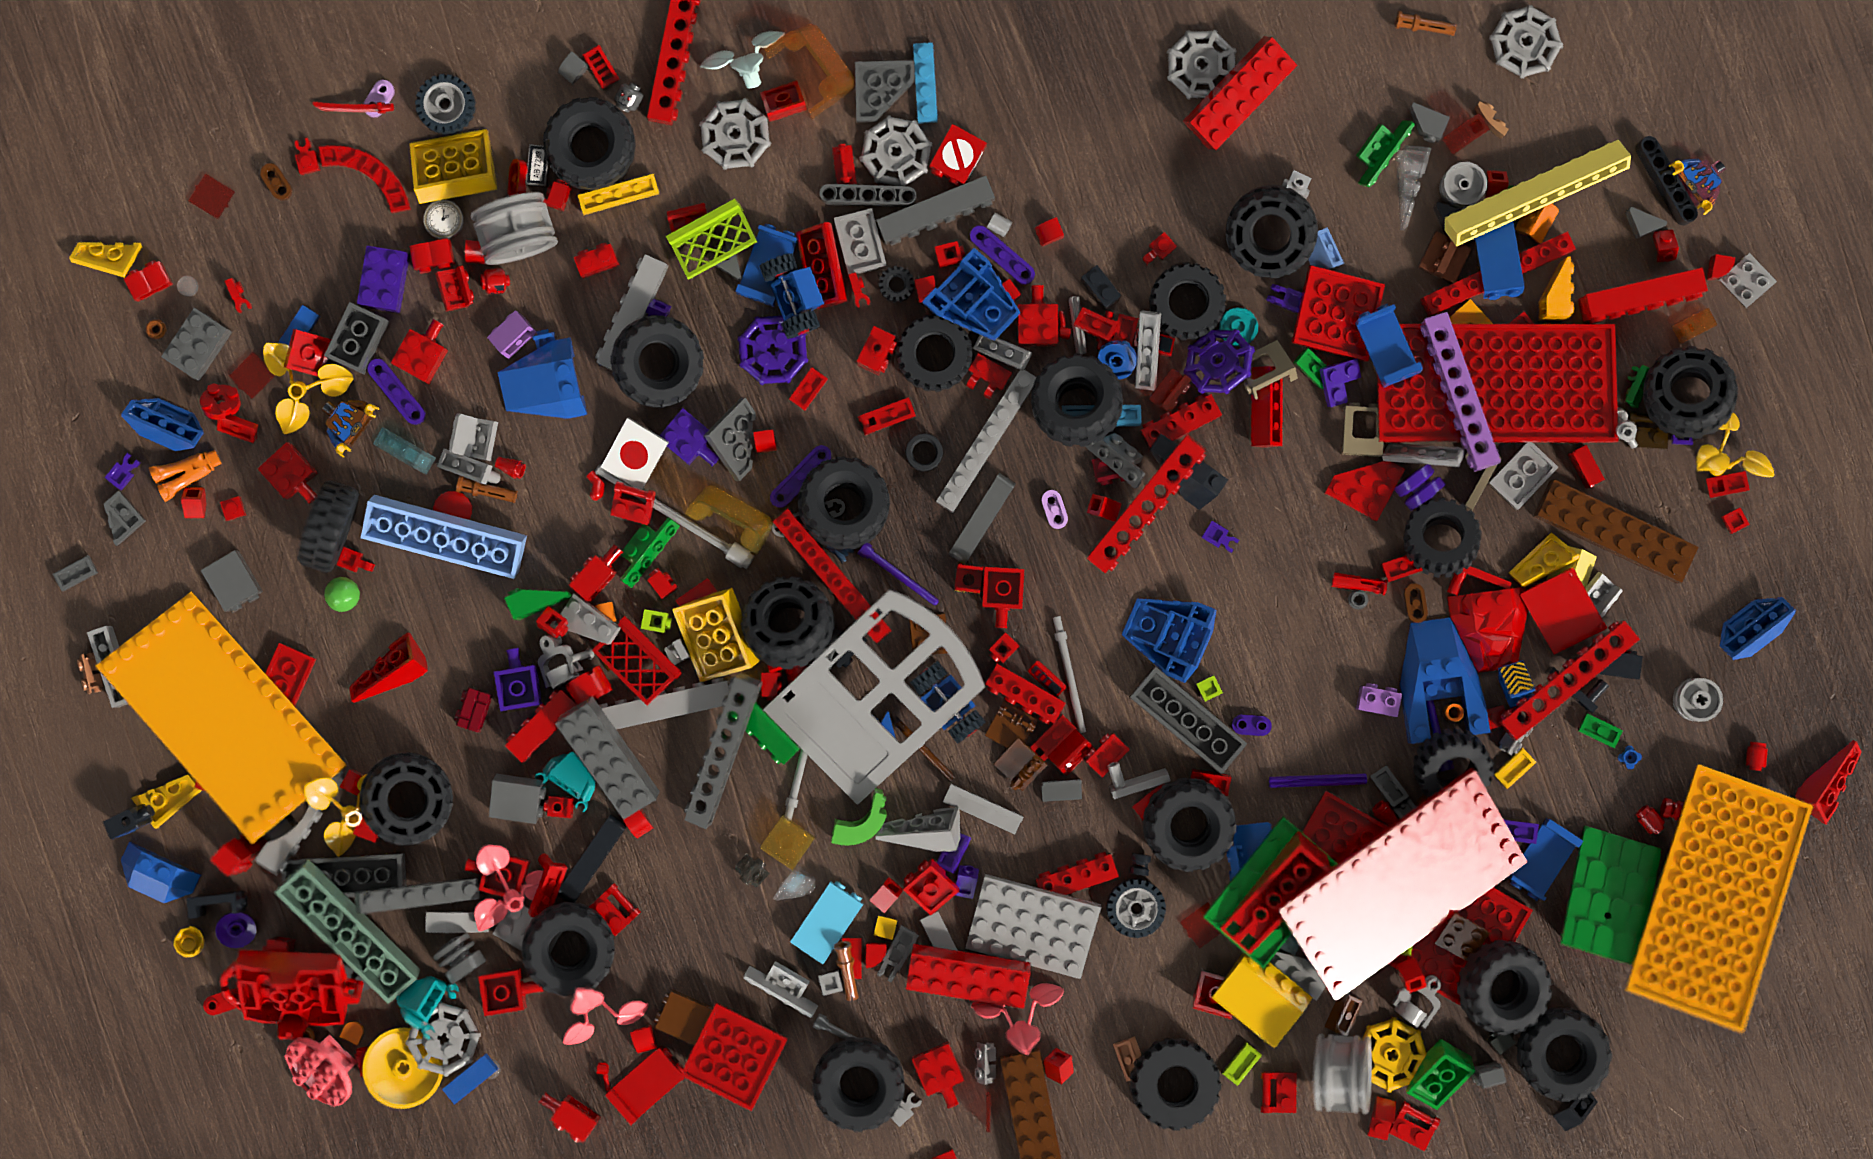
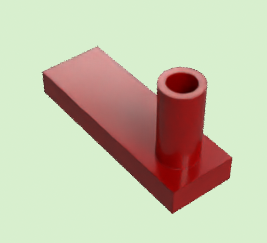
[1447,566,1512,596]
[528,854,568,917]

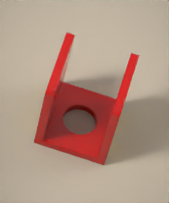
[954,564,983,594]

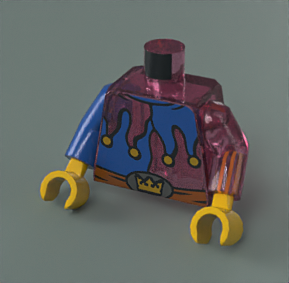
[1669,158,1725,215]

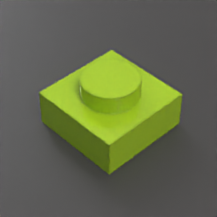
[1196,675,1223,702]

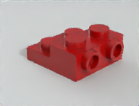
[903,859,959,916]

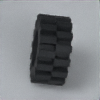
[879,266,914,303]

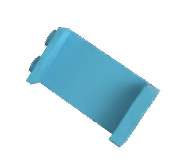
[790,881,864,964]

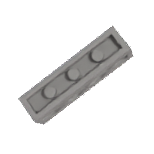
[943,784,1023,834]

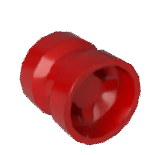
[1660,798,1684,821]

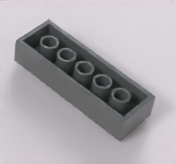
[1129,667,1247,774]
[555,696,660,819]
[282,853,407,897]

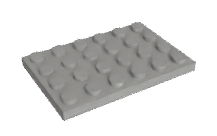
[965,874,1101,979]

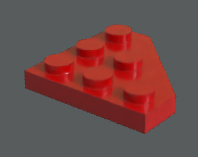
[1324,461,1405,521]

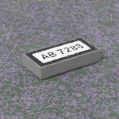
[526,145,549,186]

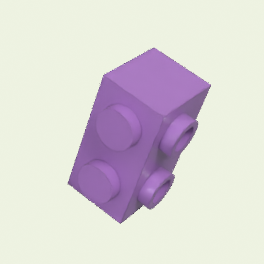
[487,310,537,359]
[1356,683,1402,717]

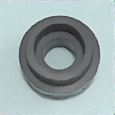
[1348,590,1368,609]

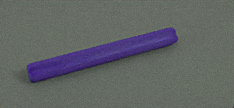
[1269,774,1367,788]

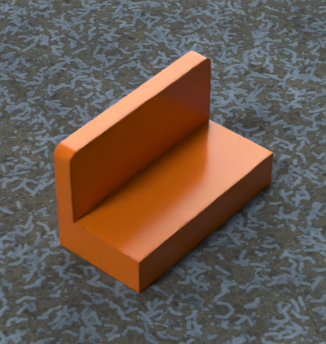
[1515,203,1559,244]

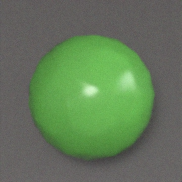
[324,577,360,612]

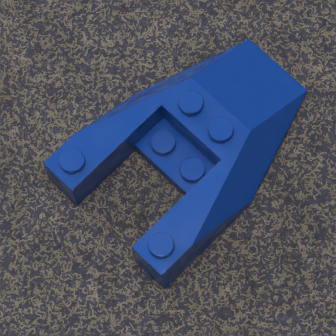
[1399,618,1490,744]

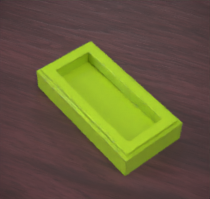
[1222,1042,1262,1086]

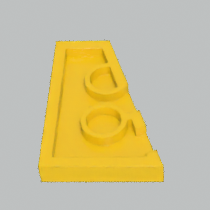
[69,242,142,278]

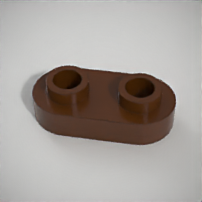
[260,163,292,201]
[1404,583,1428,623]

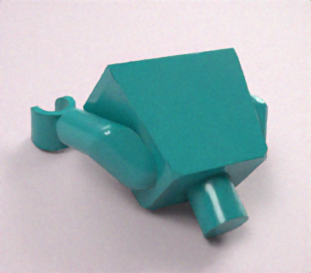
[535,752,596,812]
[396,976,459,1039]

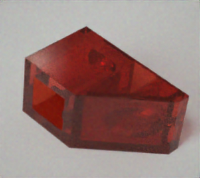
[1442,113,1490,155]

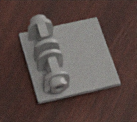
[1719,253,1777,308]

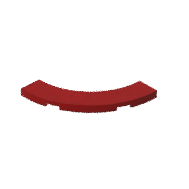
[318,145,411,213]

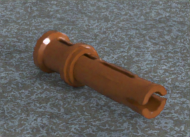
[1395,11,1456,36]
[456,476,518,503]
[833,941,859,1001]

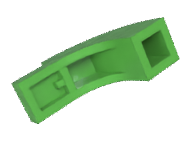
[831,788,887,845]

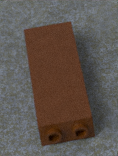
[654,990,714,1046]

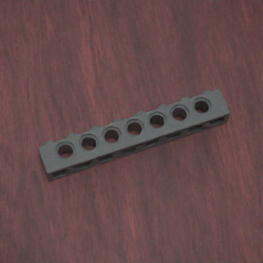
[684,673,762,829]

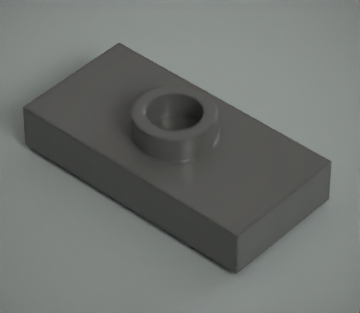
[53,555,98,592]

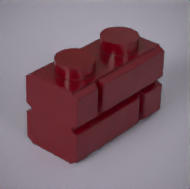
[454,688,493,733]

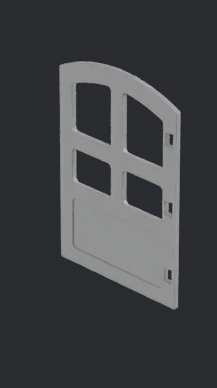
[763,590,985,805]

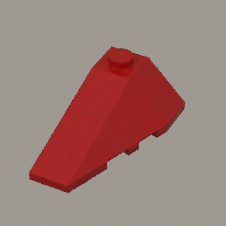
[349,632,428,703]
[1795,740,1862,824]

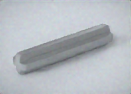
[1069,296,1087,354]

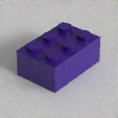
[357,246,410,313]

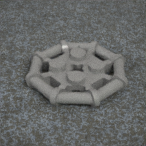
[1489,5,1563,79]
[1167,30,1237,99]
[699,98,771,170]
[859,115,933,186]
[405,1001,481,1077]

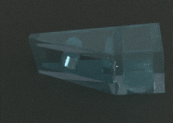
[373,427,436,474]

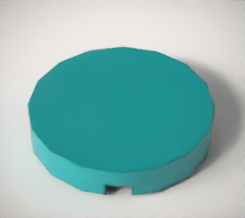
[1219,307,1258,347]

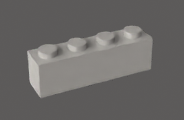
[87,626,128,708]

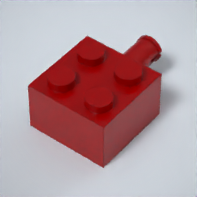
[1018,285,1058,346]
[391,319,448,384]
[857,326,898,376]
[257,442,318,504]
[569,544,623,602]
[982,567,1024,628]
[465,855,531,897]
[478,968,544,1016]
[912,1041,964,1108]
[538,1092,601,1142]

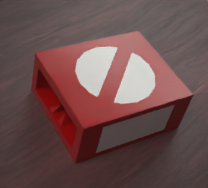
[930,124,987,187]

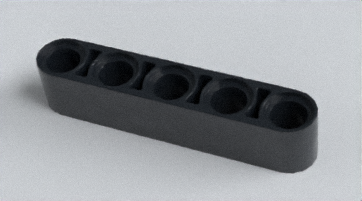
[1635,136,1698,226]
[557,814,627,903]

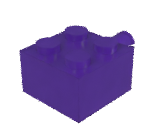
[660,408,720,467]
[494,648,542,711]

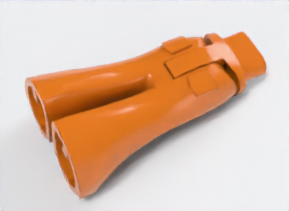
[149,450,222,502]

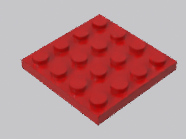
[1292,265,1385,362]
[680,1003,788,1111]

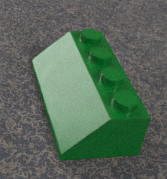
[731,694,801,765]

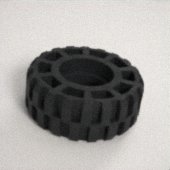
[297,480,359,572]
[1130,1038,1222,1131]

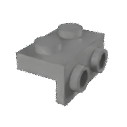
[1585,572,1623,617]

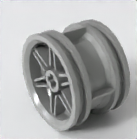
[471,193,558,265]
[1314,1034,1372,1113]

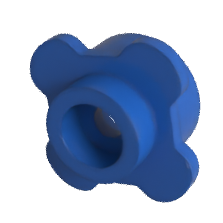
[1618,746,1642,769]

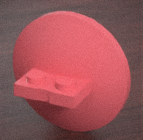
[284,1035,357,1107]

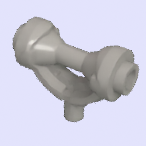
[1616,407,1638,449]

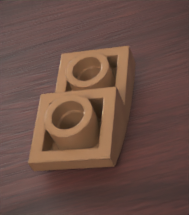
[1475,101,1509,139]

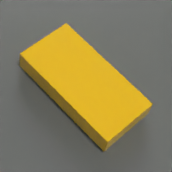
[1494,748,1536,789]

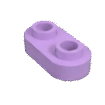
[363,80,395,118]
[1042,490,1068,529]

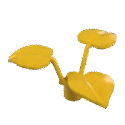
[263,343,354,434]
[1696,413,1774,477]
[304,774,367,857]

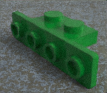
[1356,120,1415,187]
[620,518,680,588]

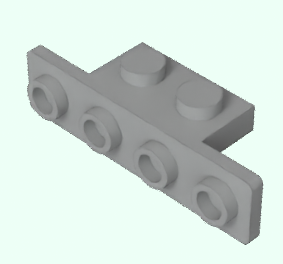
[743,961,818,1018]

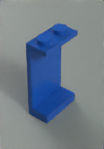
[1473,221,1525,300]
[735,224,797,307]
[1355,304,1423,388]
[1507,818,1583,901]

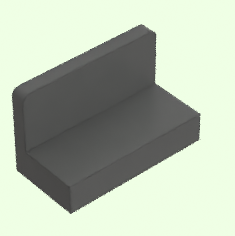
[1041,779,1082,802]

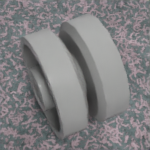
[1439,162,1487,209]
[1673,678,1723,722]

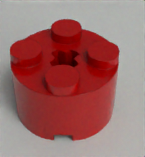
[565,665,613,705]

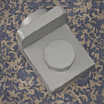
[664,639,690,665]

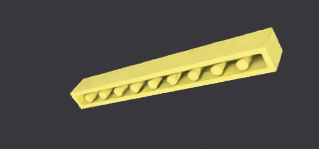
[1444,140,1631,246]

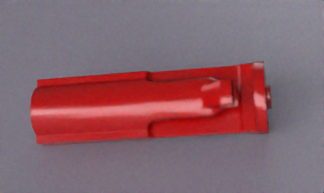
[1331,572,1387,596]

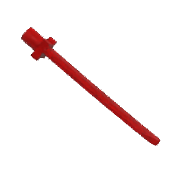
[313,102,394,114]

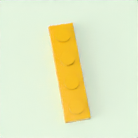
[578,174,659,215]

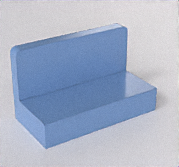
[1308,228,1344,270]

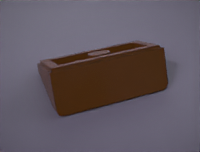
[1325,993,1363,1036]

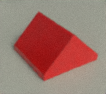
[760,81,807,122]
[1047,729,1093,776]
[1193,971,1232,1019]

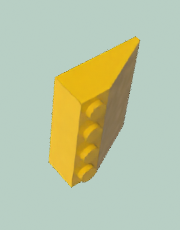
[410,129,497,204]
[672,588,760,682]
[1212,952,1313,1048]

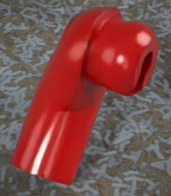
[586,471,605,501]

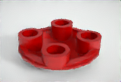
[433,491,473,520]

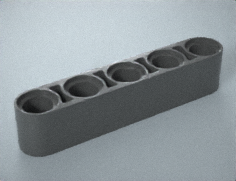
[819,184,916,207]
[948,473,1016,565]

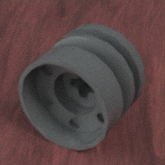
[433,933,487,984]

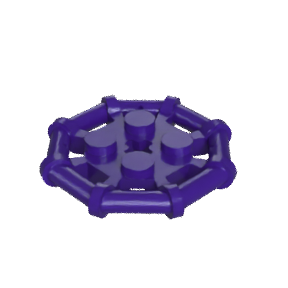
[737,316,809,385]
[1183,329,1255,394]

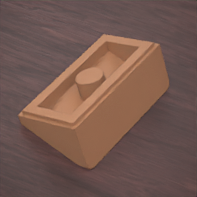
[1113,1036,1141,1082]

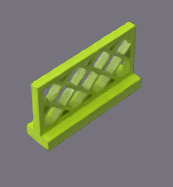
[666,199,757,280]

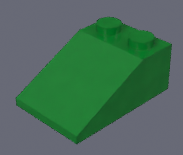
[505,588,573,620]
[1406,1039,1475,1110]

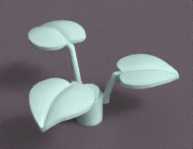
[700,31,785,88]

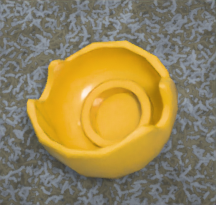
[173,926,205,957]

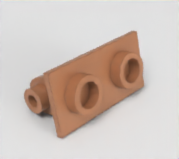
[77,652,104,695]

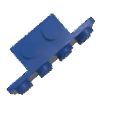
[1227,822,1272,881]

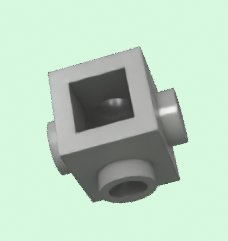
[1282,170,1312,199]

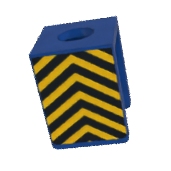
[1498,660,1535,708]

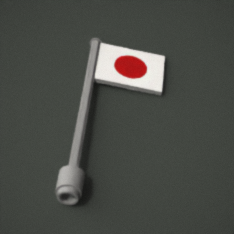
[595,417,755,569]

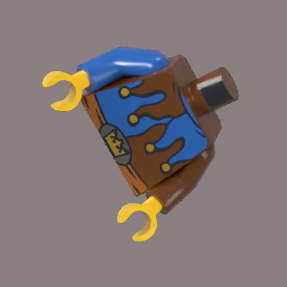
[322,400,380,458]

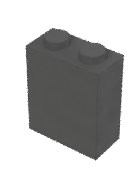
[201,550,263,613]
[489,773,546,824]

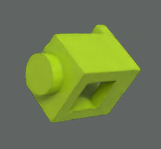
[641,609,672,633]

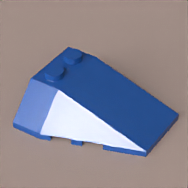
[922,248,1021,341]
[497,337,588,419]
[1122,599,1216,683]

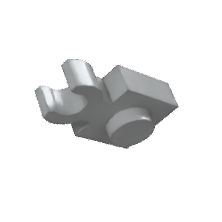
[891,1091,922,1127]

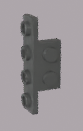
[1085,433,1145,488]

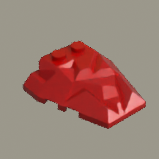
[1447,587,1528,673]

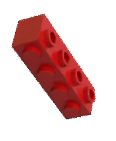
[1251,366,1283,447]
[1140,393,1222,451]
[985,664,1066,725]
[505,689,576,763]
[1036,851,1119,895]

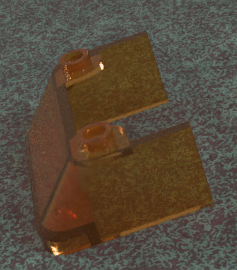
[764,24,856,119]

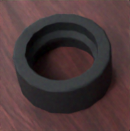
[905,433,943,472]

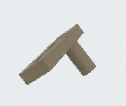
[1465,450,1501,510]

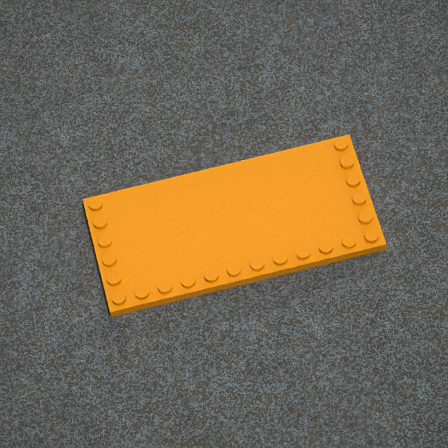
[96,591,346,843]
[1625,764,1813,1033]

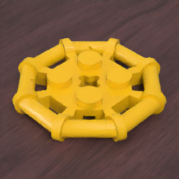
[1361,1017,1427,1092]

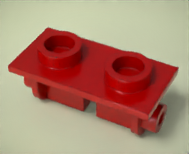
[832,144,857,185]

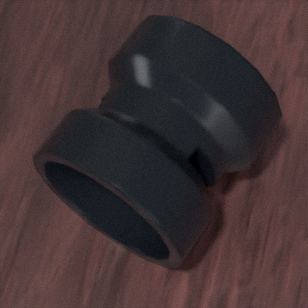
[1129,853,1151,876]

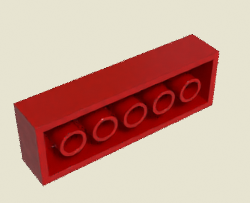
[1183,36,1297,150]
[1578,268,1708,324]
[906,944,1031,1009]

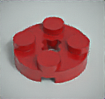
[200,384,241,420]

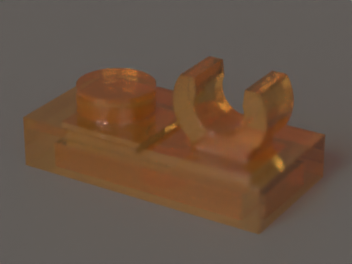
[1672,308,1718,344]

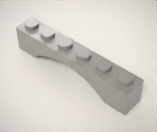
[255,771,344,876]

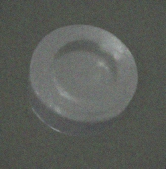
[177,276,198,297]

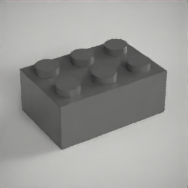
[324,302,390,375]
[161,308,232,381]

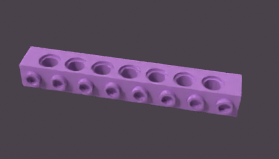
[1420,312,1500,472]

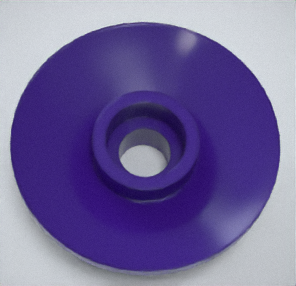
[216,912,256,948]

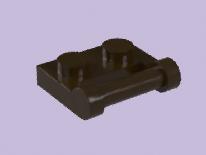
[1626,411,1669,450]

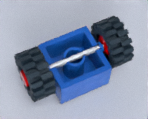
[759,253,824,339]
[910,661,985,744]

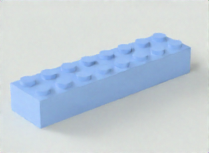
[361,495,527,579]

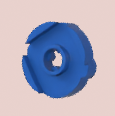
[1097,340,1137,380]

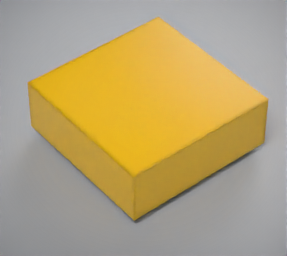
[874,915,897,940]

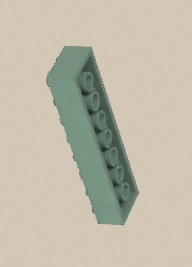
[275,859,420,1004]

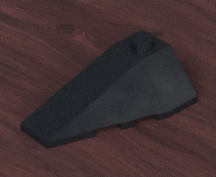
[1149,433,1228,510]

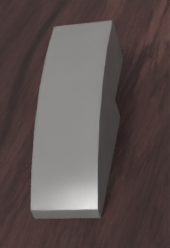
[426,911,489,933]

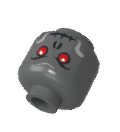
[614,82,643,113]

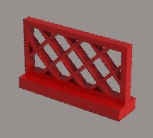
[592,616,682,706]

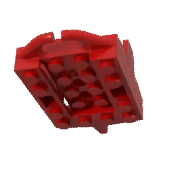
[220,950,364,1040]

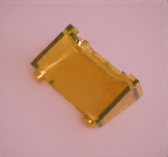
[685,485,773,555]

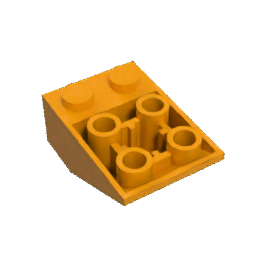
[1539,257,1574,321]

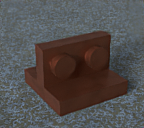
[1418,231,1472,284]

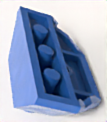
[121,398,203,451]
[1720,597,1796,660]
[121,842,201,903]

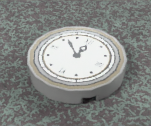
[424,200,464,239]

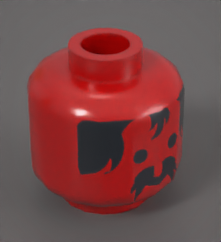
[480,268,510,294]

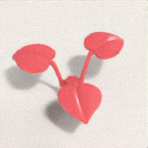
[474,845,543,932]
[971,983,1064,1054]
[563,988,649,1045]

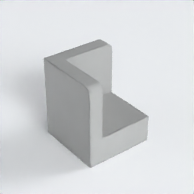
[819,969,844,996]

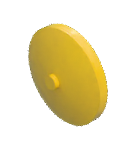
[362,1028,443,1109]

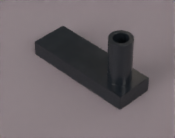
[1545,667,1609,713]

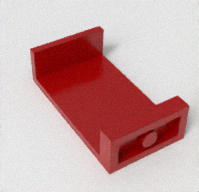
[605,1046,685,1125]

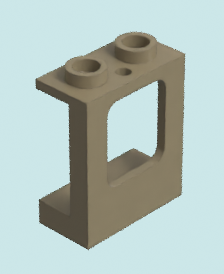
[1235,340,1298,400]
[1341,403,1383,457]

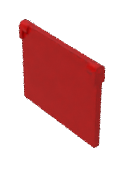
[1520,567,1608,654]

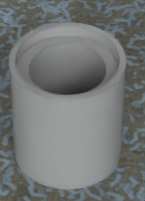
[987,212,1012,237]

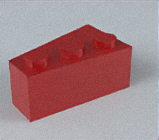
[210,833,268,876]

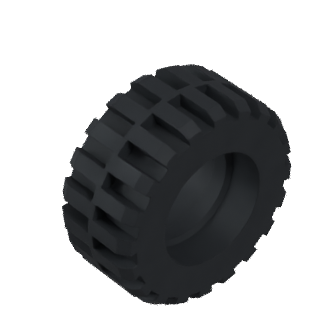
[1149,262,1226,340]
[897,314,972,392]
[1403,498,1481,578]
[1413,728,1494,798]

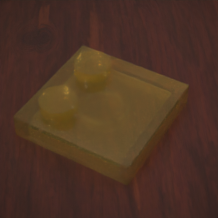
[760,815,815,870]

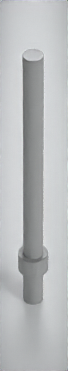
[1053,616,1086,733]
[783,749,808,823]

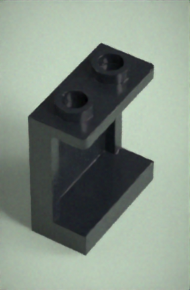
[186,891,248,919]

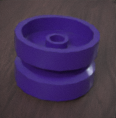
[1394,464,1446,511]

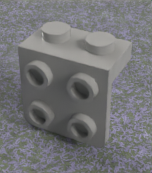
[449,414,498,461]

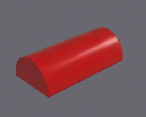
[796,222,847,309]

